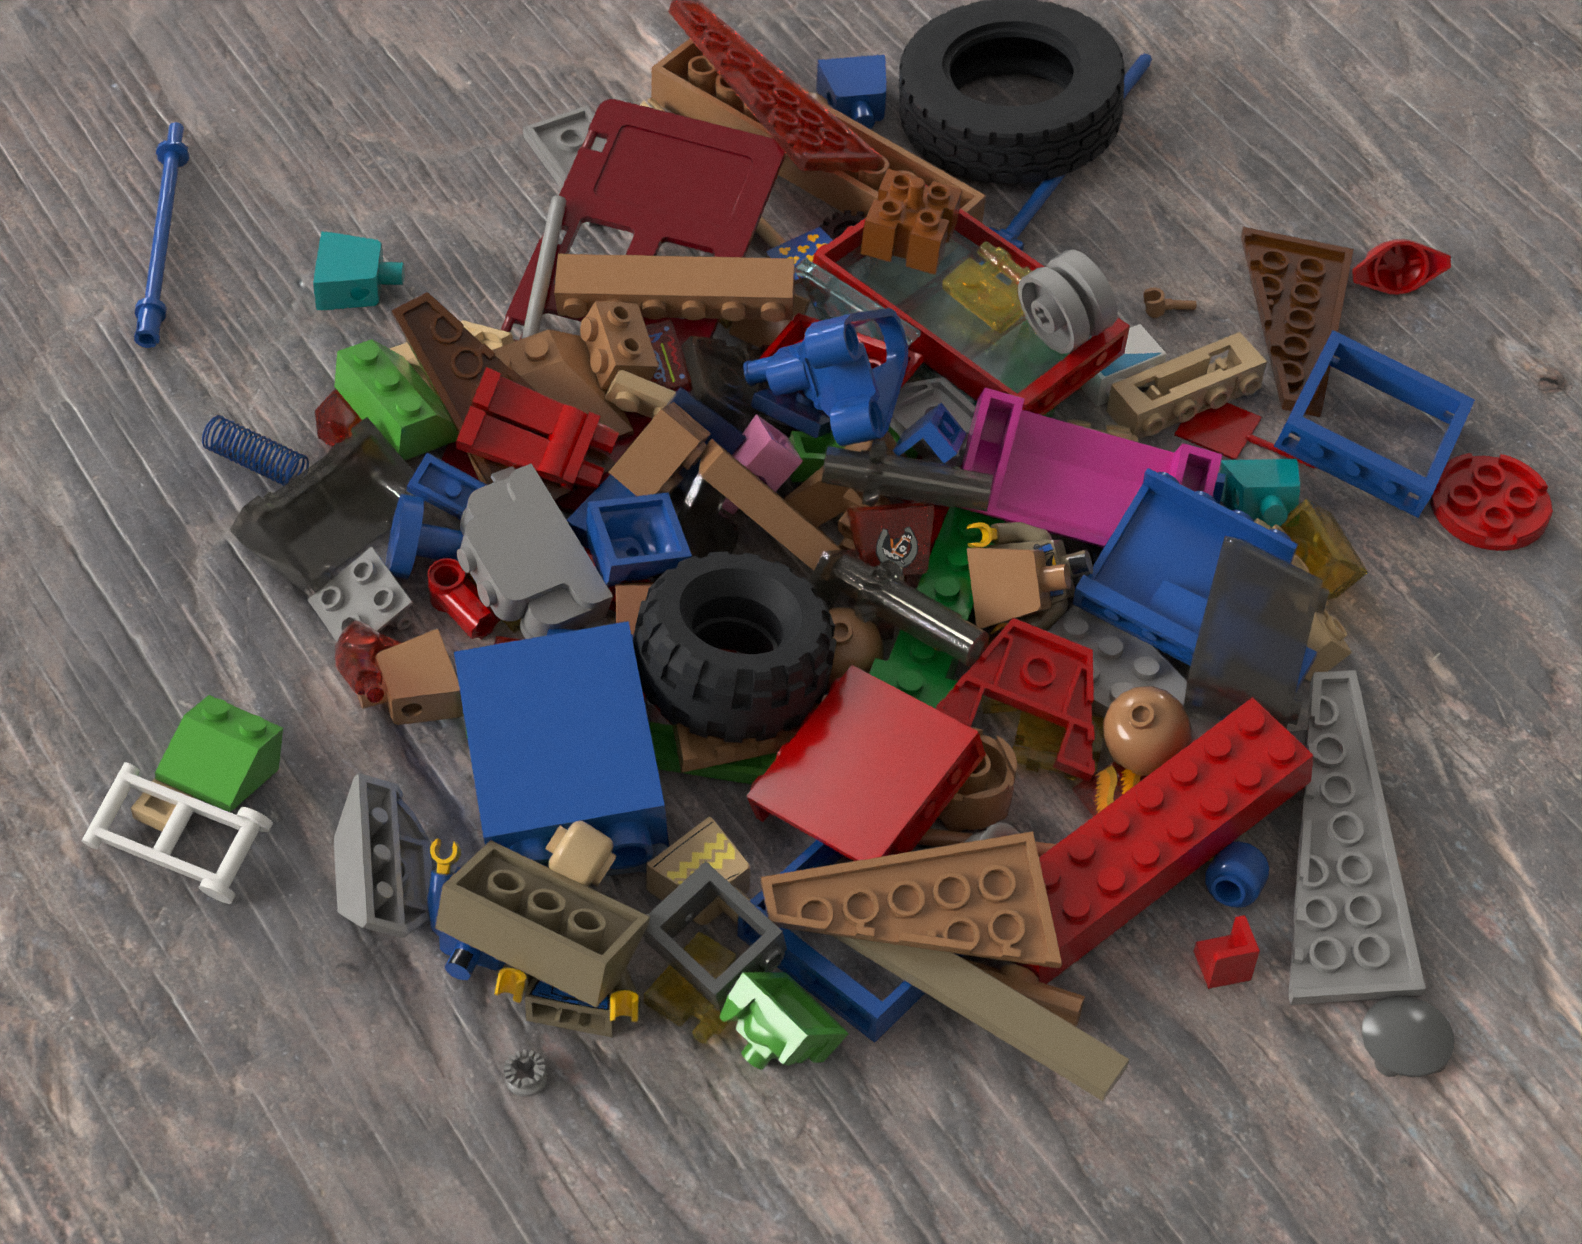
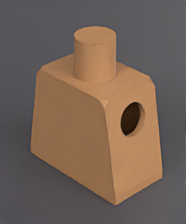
[967,548,1071,629]
[356,629,464,725]

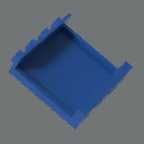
[1073,468,1298,683]

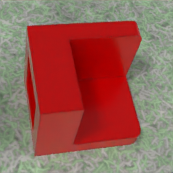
[1193,915,1260,989]

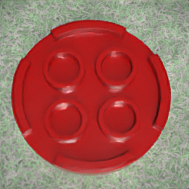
[1430,453,1553,551]

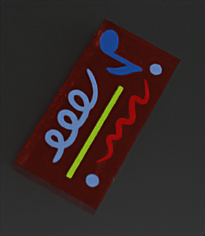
[645,319,693,392]

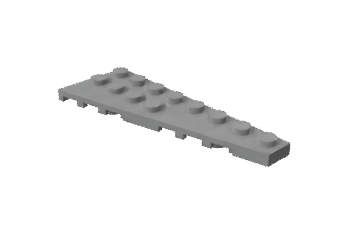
[1288,670,1426,1005]

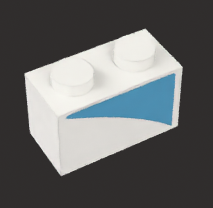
[1080,324,1166,406]

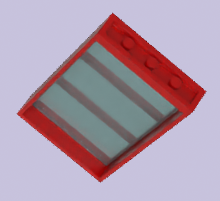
[812,184,1130,416]

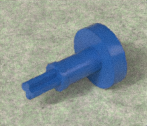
[386,494,464,580]

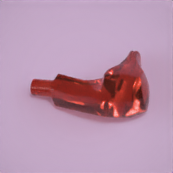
[335,620,403,703]

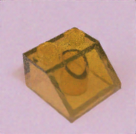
[1276,499,1368,611]

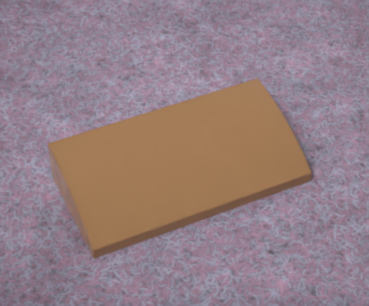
[699,439,849,582]

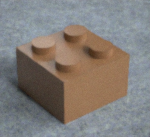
[609,402,711,496]

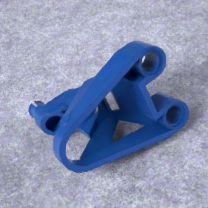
[743,308,908,447]

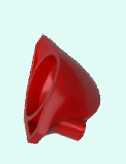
[1352,239,1451,295]

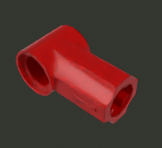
[428,558,501,639]

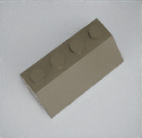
[435,840,650,1007]

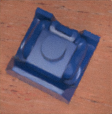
[586,492,692,588]

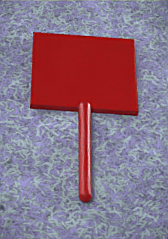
[1174,402,1316,469]

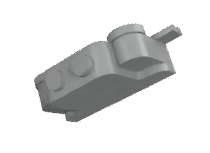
[457,463,613,639]

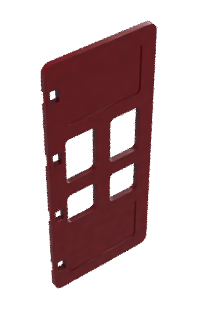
[441,99,785,514]

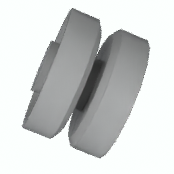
[1018,249,1118,354]

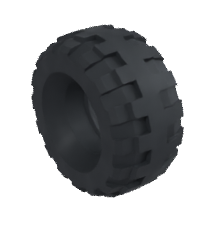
[633,551,837,743]

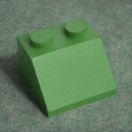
[155,695,283,812]

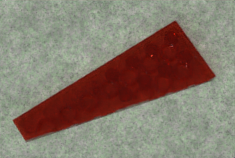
[668,0,882,173]

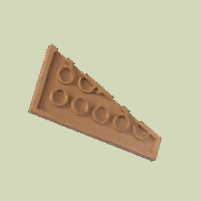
[761,831,1062,968]

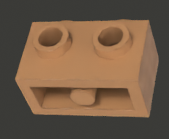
[580,301,659,390]

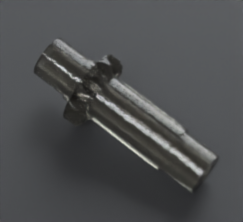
[822,439,994,511]
[828,553,989,666]

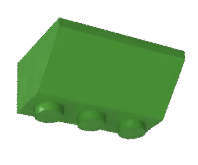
[334,339,459,463]

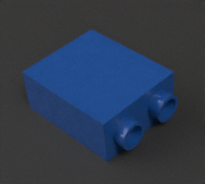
[454,621,669,869]

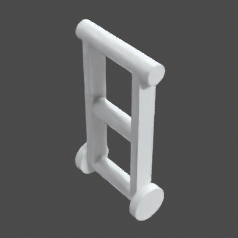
[82,762,273,904]

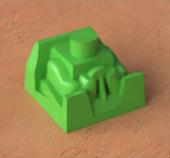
[719,972,849,1070]

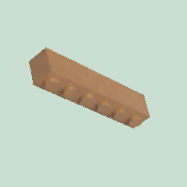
[554,254,795,322]

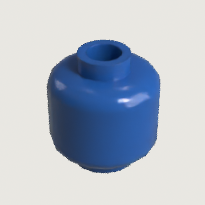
[1205,841,1270,908]

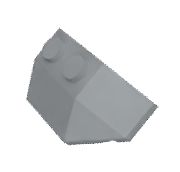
[334,773,432,938]

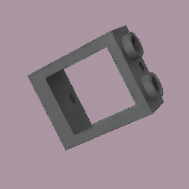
[643,861,787,1012]

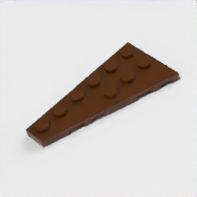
[1241,227,1354,417]
[391,292,616,501]

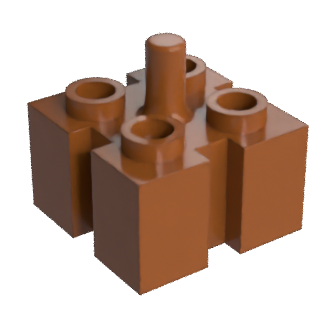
[861,169,962,275]

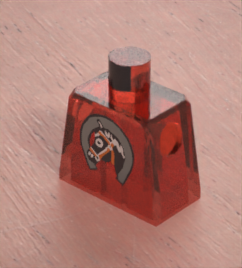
[847,502,935,600]

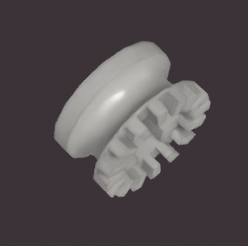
[503,1049,547,1097]

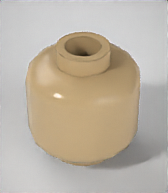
[545,821,617,887]

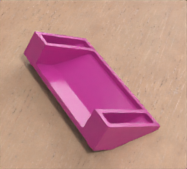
[953,388,1223,548]

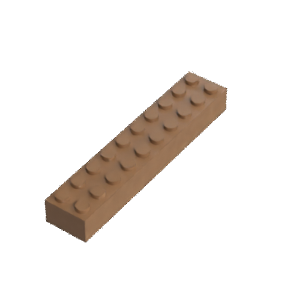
[651,32,986,266]

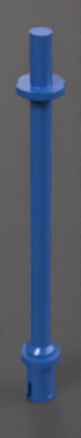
[134,122,190,348]

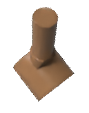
[1143,287,1197,318]

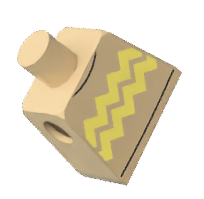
[647,816,751,925]

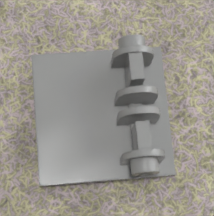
[308,546,414,658]

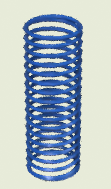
[202,415,309,489]

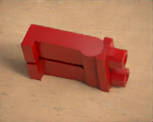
[456,367,619,491]

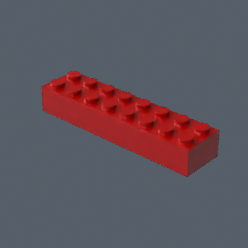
[1015,697,1314,984]

